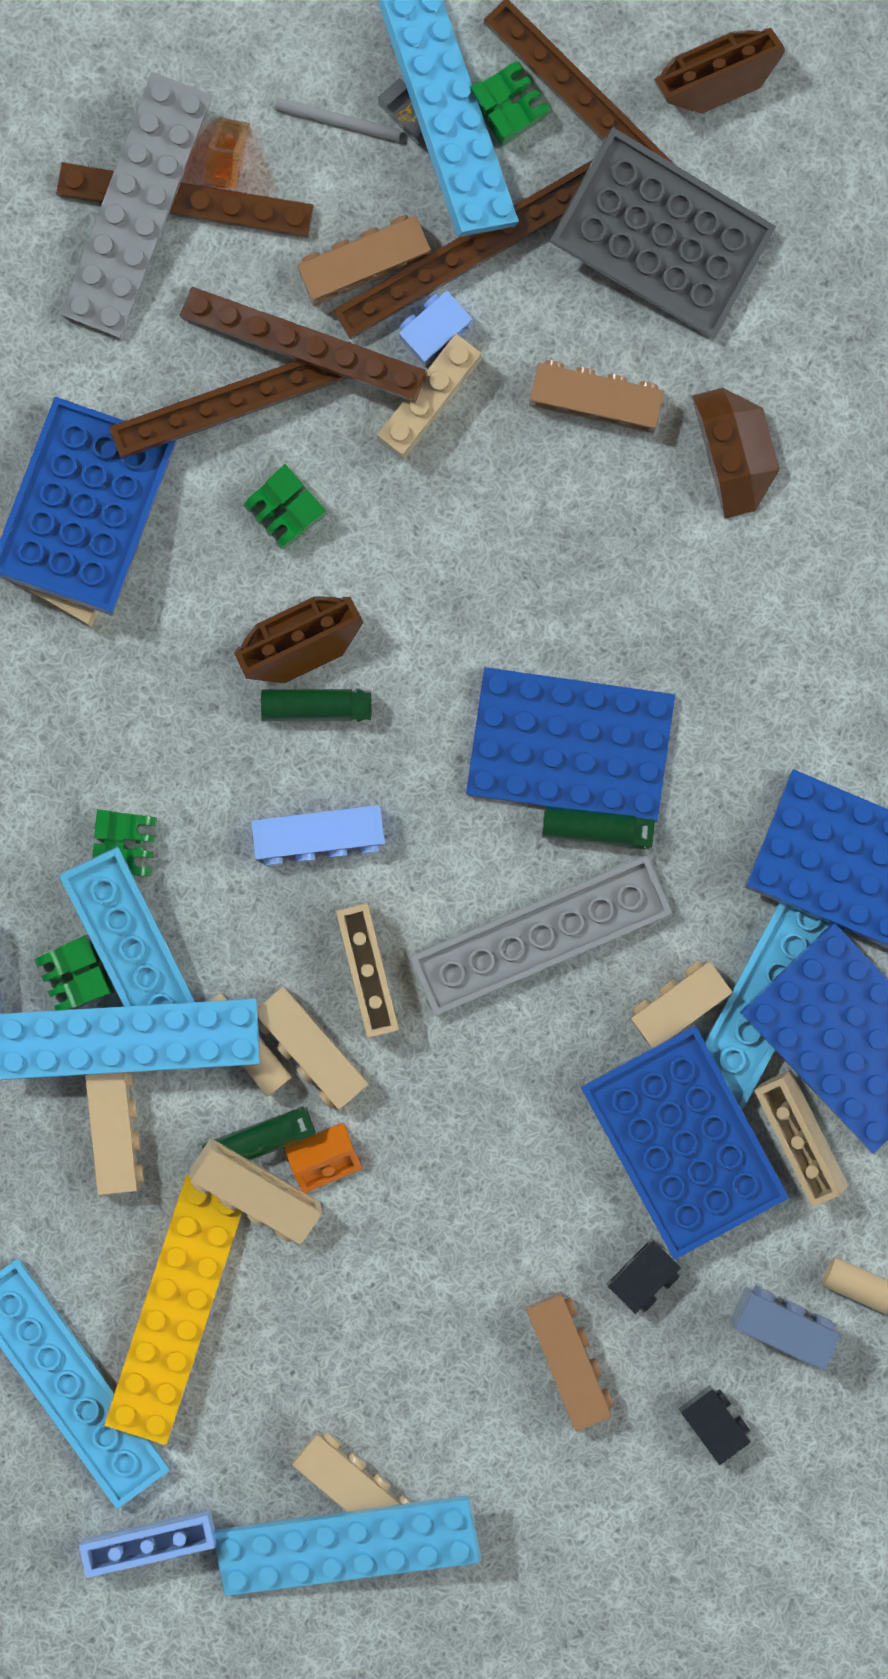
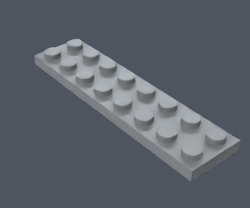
[60,71,213,338]
[410,855,673,1016]

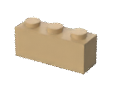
[629,960,733,1048]

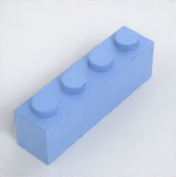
[251,805,385,866]
[79,1509,217,1578]

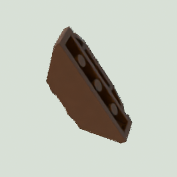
[654,28,785,114]
[692,388,780,519]
[234,596,363,684]

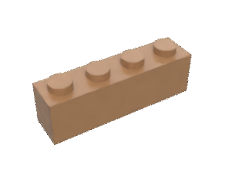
[297,215,431,306]
[529,360,664,433]
[525,1292,614,1432]

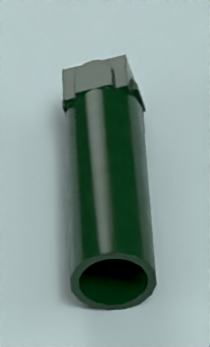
[261,688,372,722]
[542,806,655,850]
[202,1106,316,1161]

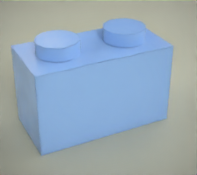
[399,291,473,367]

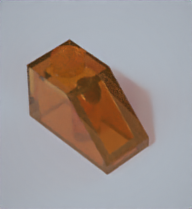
[205,117,250,188]

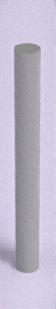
[275,97,402,142]

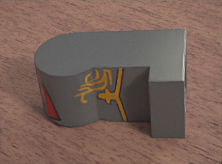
[378,78,424,144]

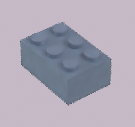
[729,1285,841,1371]

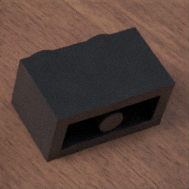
[606,1238,681,1314]
[678,1385,751,1466]

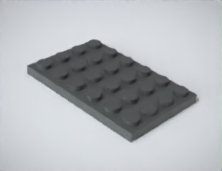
[548,127,777,339]

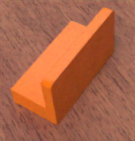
[285,1123,363,1193]

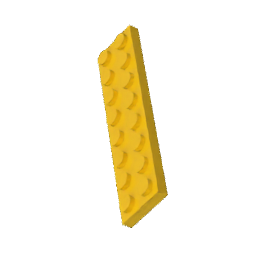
[104,1174,242,1445]

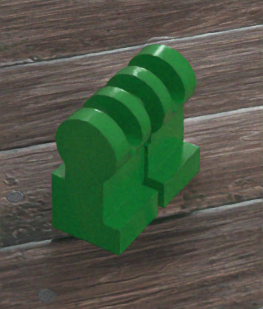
[470,61,551,147]
[243,464,328,550]
[92,809,157,876]
[34,935,114,1011]

